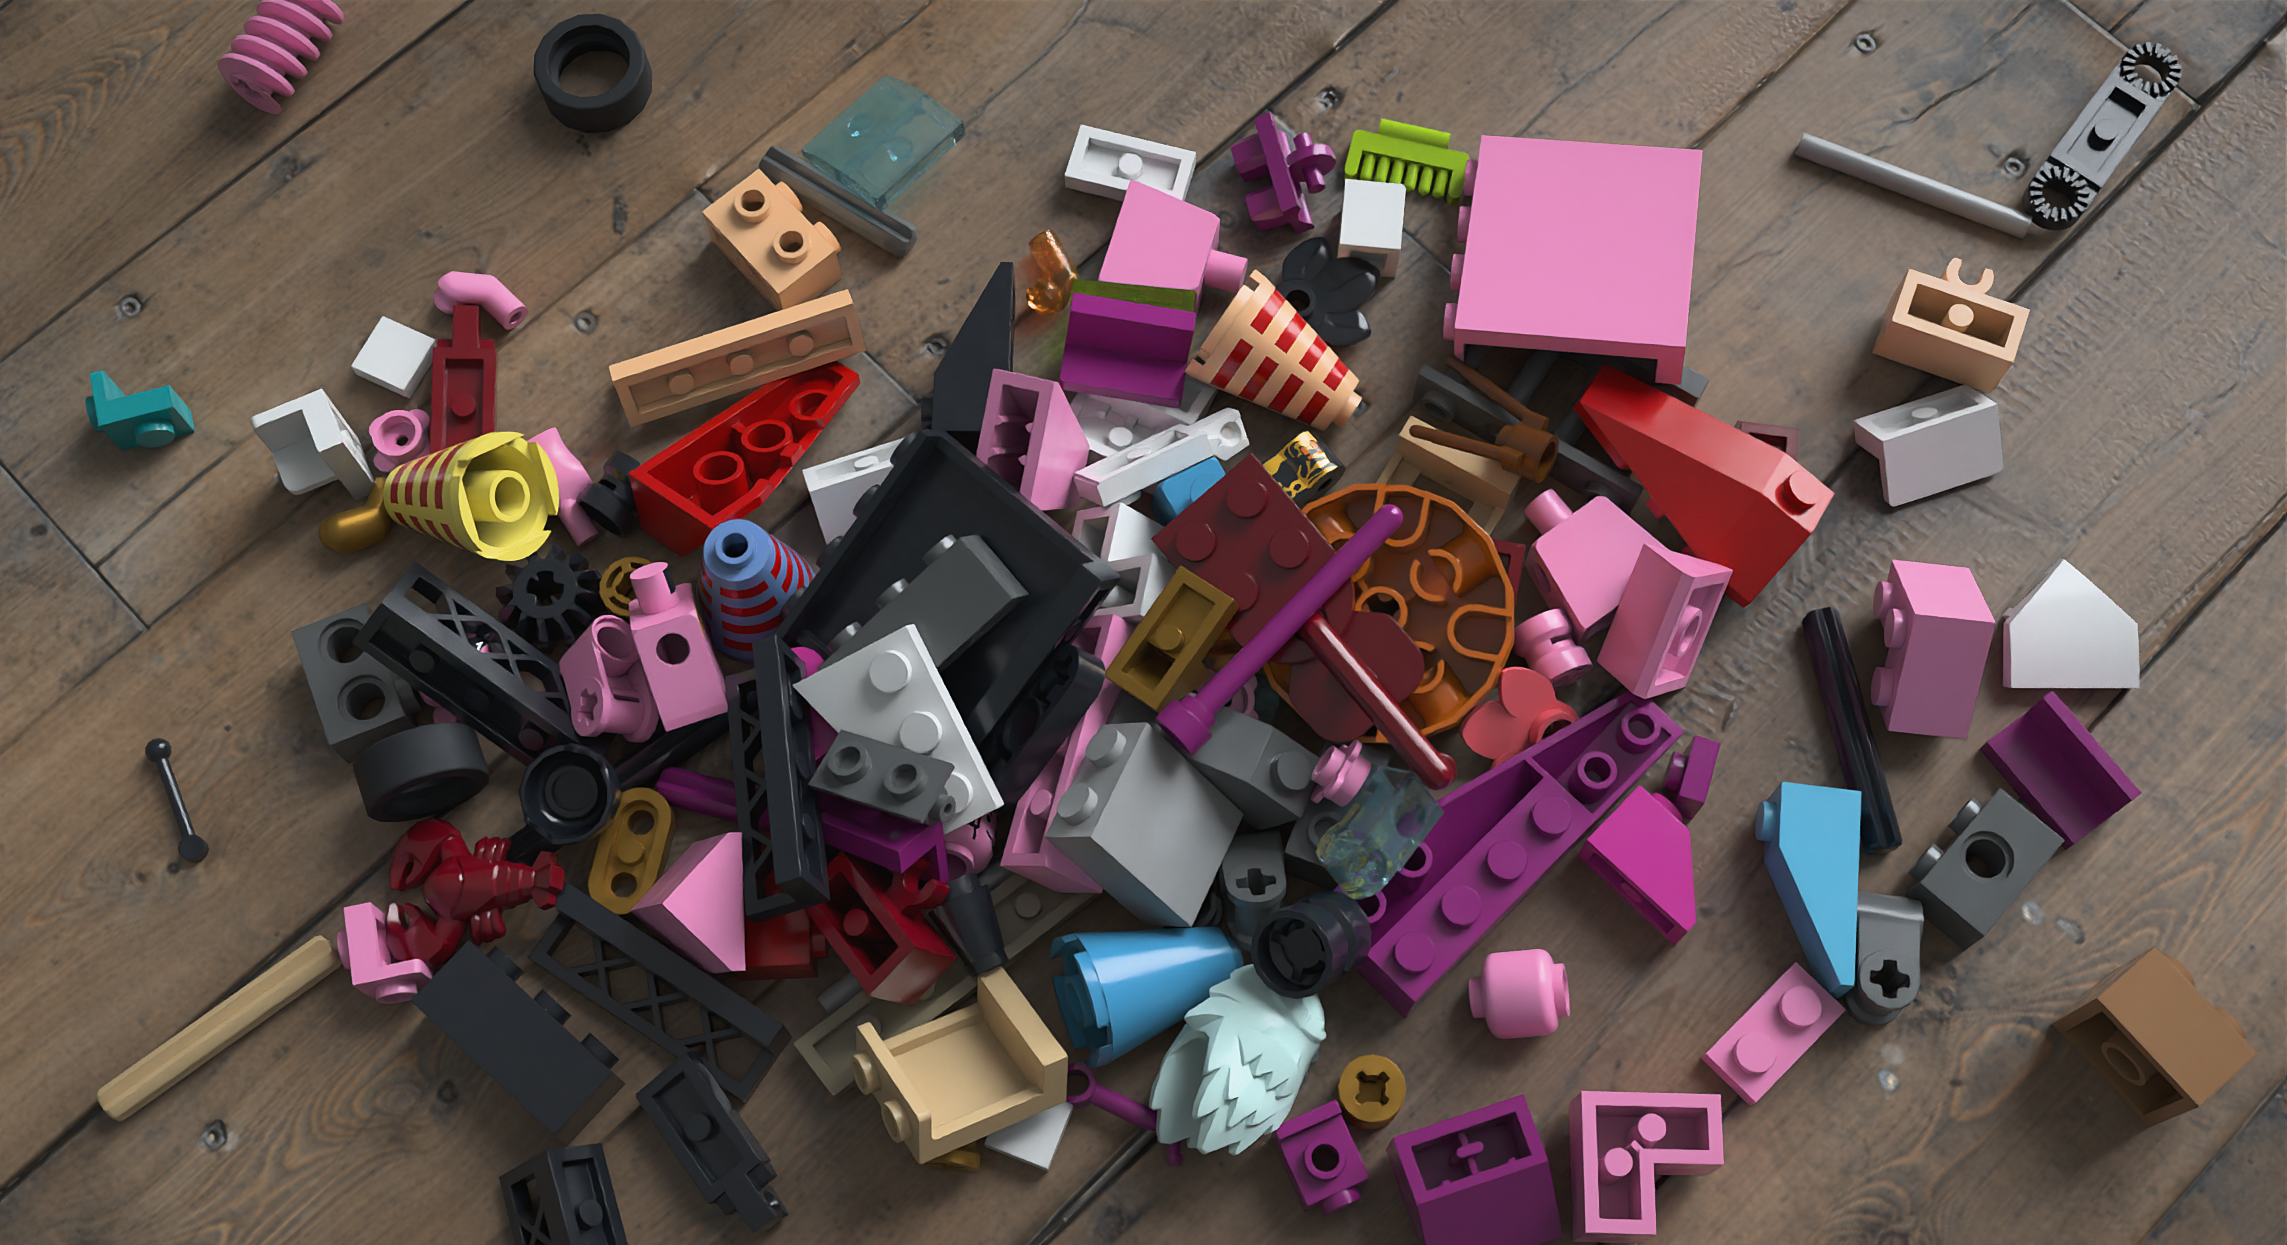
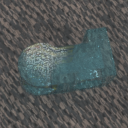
[1316,764,1444,899]

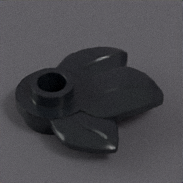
[1275,237,1380,348]

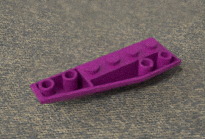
[1333,691,1685,1019]

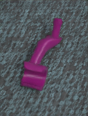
[1066,1062,1183,1166]

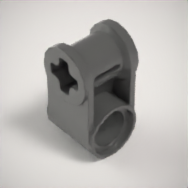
[1216,829,1287,952]
[1843,891,1923,1026]

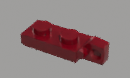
[430,305,498,454]

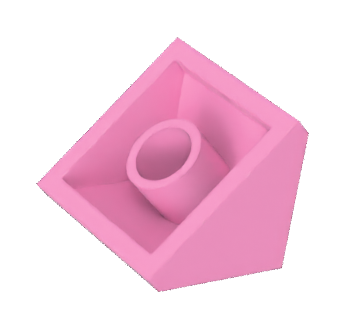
[1597,543,1733,699]
[630,832,746,975]

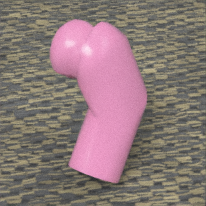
[433,271,528,330]

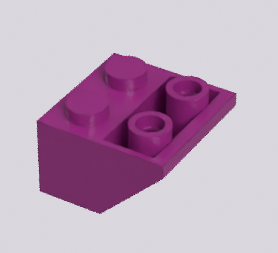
[1385,1094,1563,1245]

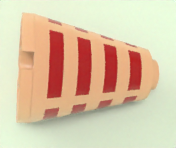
[1184,270,1362,431]

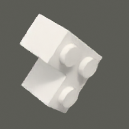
[1072,502,1177,627]

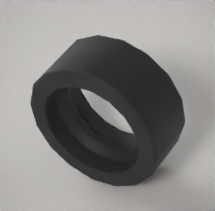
[534,14,652,133]
[353,722,489,822]

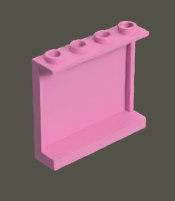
[1443,135,1703,385]

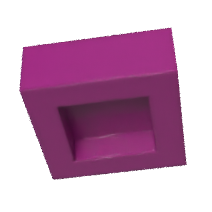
[1662,735,1721,820]

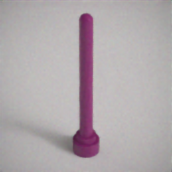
[1154,504,1403,757]

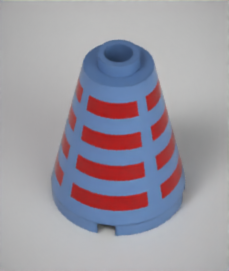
[695,519,816,664]

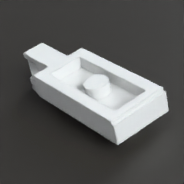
[1073,407,1250,507]

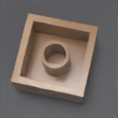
[2052,946,2258,1128]

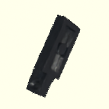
[635,1052,789,1233]

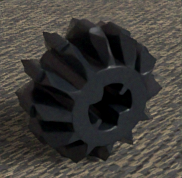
[495,543,607,655]

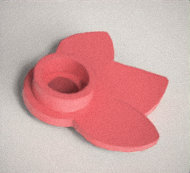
[1459,667,1579,770]

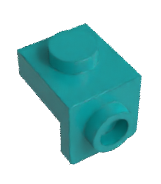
[85,370,195,451]

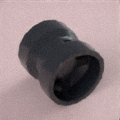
[576,450,642,539]

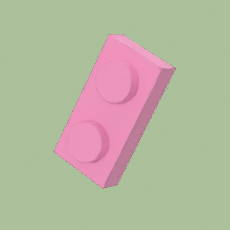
[1701,962,1846,1106]

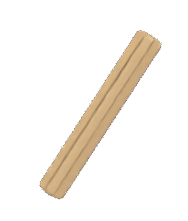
[96,935,342,1121]

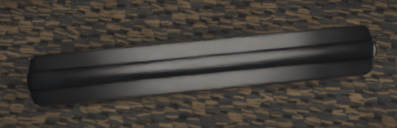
[1802,607,1903,854]

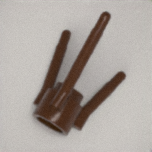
[1409,355,1559,483]

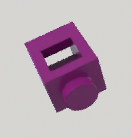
[1271,1100,1370,1216]

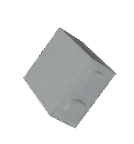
[1045,722,1244,927]

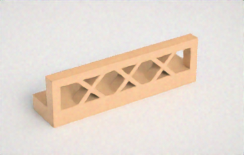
[609,289,867,427]

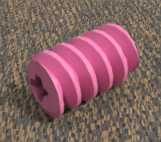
[217,0,345,114]

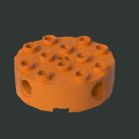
[1263,483,1514,745]

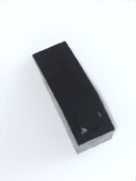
[921,262,1016,456]

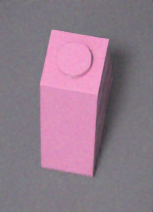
[976,369,1090,510]

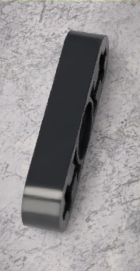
[979,644,1105,815]

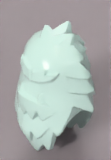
[1149,964,1326,1155]

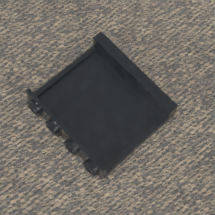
[773,430,1122,753]

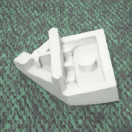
[2002,559,2140,688]

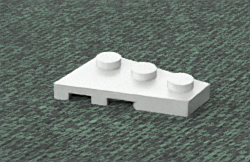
[792,624,1004,835]

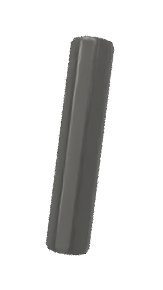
[759,146,918,257]

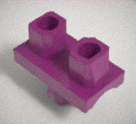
[1230,112,1336,234]

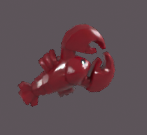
[385,819,564,969]

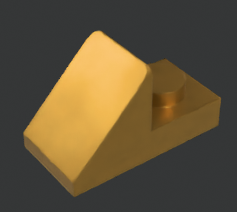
[1105,565,1239,713]

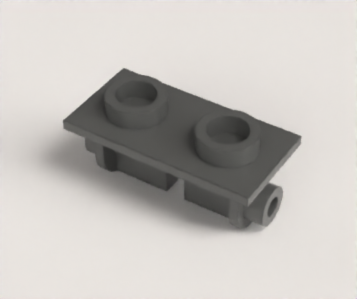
[808,729,956,826]

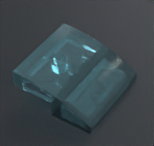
[801,74,966,211]

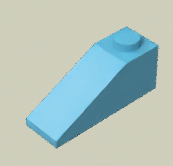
[1755,782,1861,999]

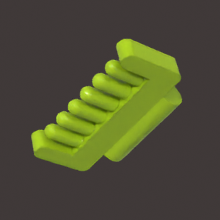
[1343,118,1469,205]

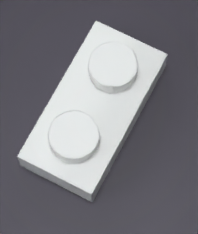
[1065,125,1196,201]

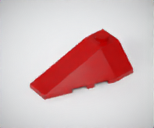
[628,361,860,557]
[1573,364,1834,608]

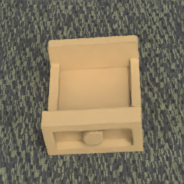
[850,965,1068,1165]

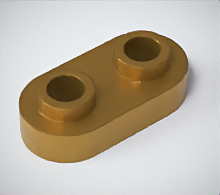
[588,787,676,920]

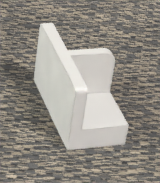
[250,389,375,500]

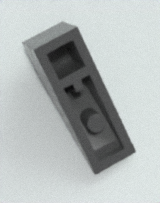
[1105,689,1320,831]

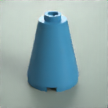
[1050,926,1244,1068]

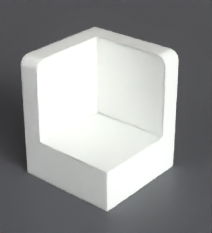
[1337,179,1406,278]

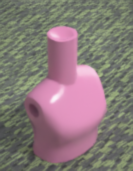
[526,427,599,547]

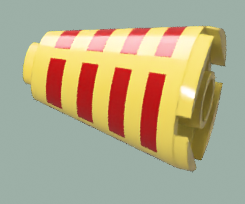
[383,432,559,561]

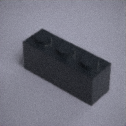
[410,940,625,1145]

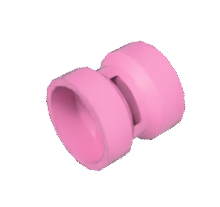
[1512,608,1594,692]

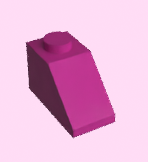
[1577,785,1696,946]

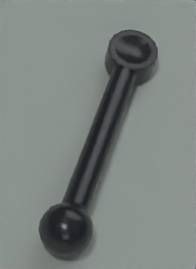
[145,738,209,863]

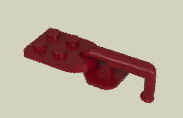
[1151,452,1457,791]

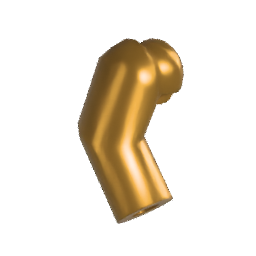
[318,477,393,553]

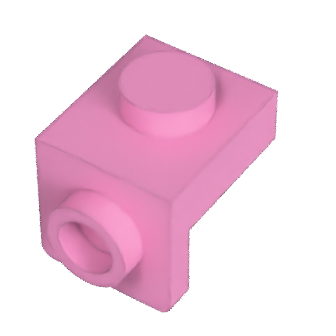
[337,902,435,1004]

